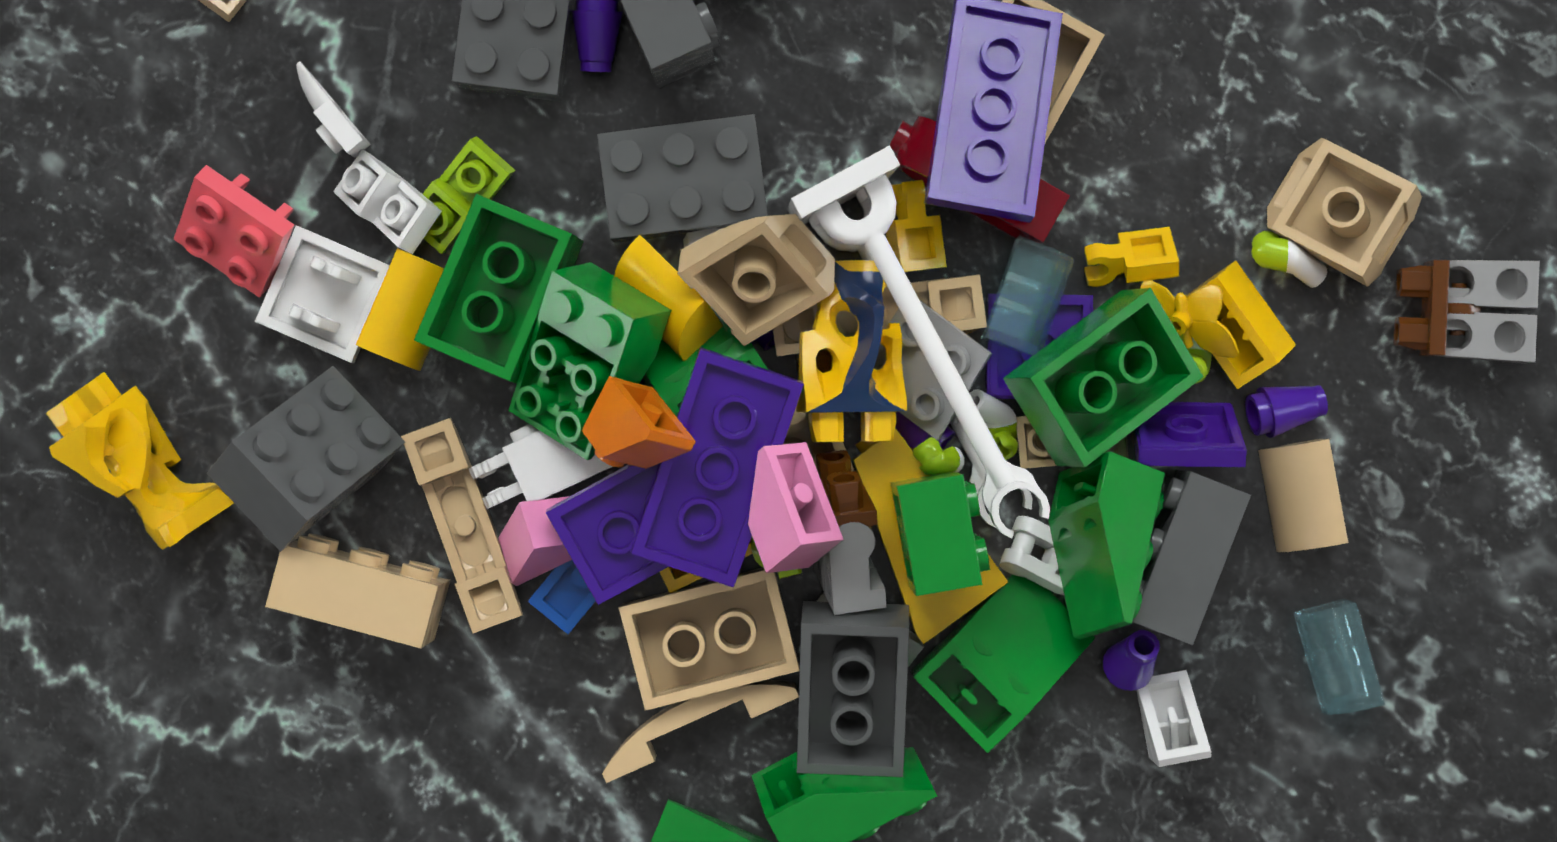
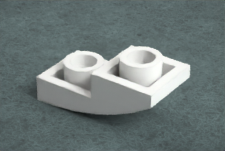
[333,149,442,254]

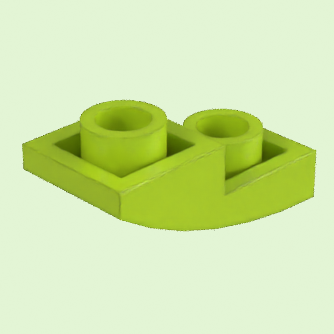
[423,136,516,254]

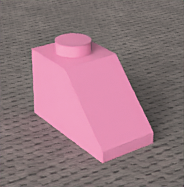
[748,442,844,573]

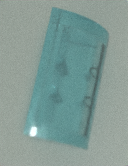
[981,236,1075,357]
[1294,599,1385,715]

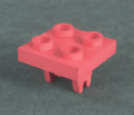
[173,165,294,298]

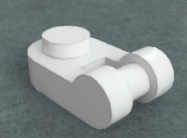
[999,516,1064,595]

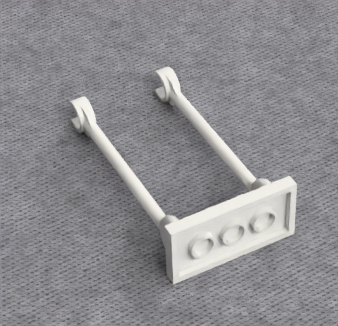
[787,145,1050,539]

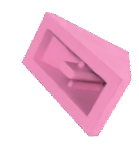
[498,496,572,586]

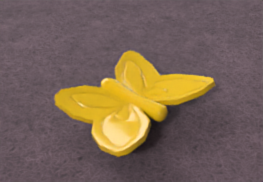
[1140,280,1239,358]

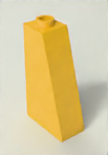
[852,429,1008,644]

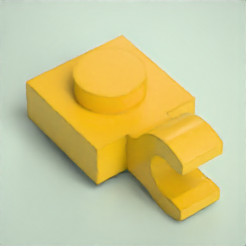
[886,180,947,272]
[1084,227,1179,287]

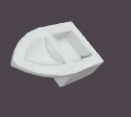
[296,61,371,158]

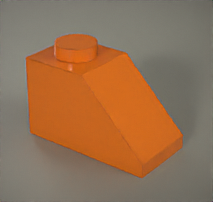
[582,376,696,469]

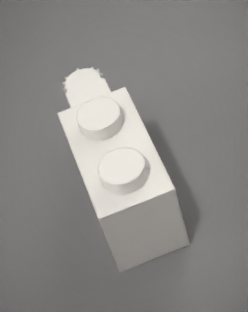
[469,424,613,509]

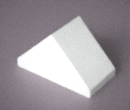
[1137,670,1211,767]

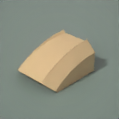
[1267,138,1422,286]
[678,214,835,346]

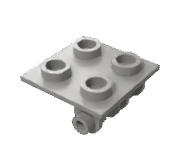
[874,301,992,440]

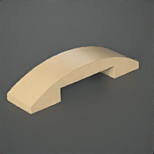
[773,274,987,356]
[401,418,523,633]
[602,680,799,783]

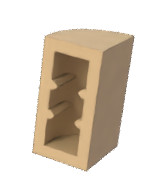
[1258,439,1348,552]

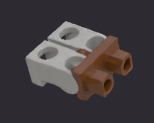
[1393,260,1540,364]
[814,450,887,615]

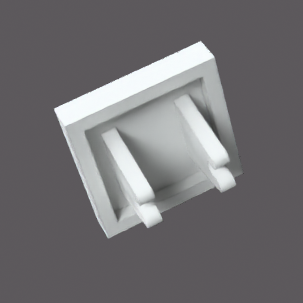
[255,225,390,363]

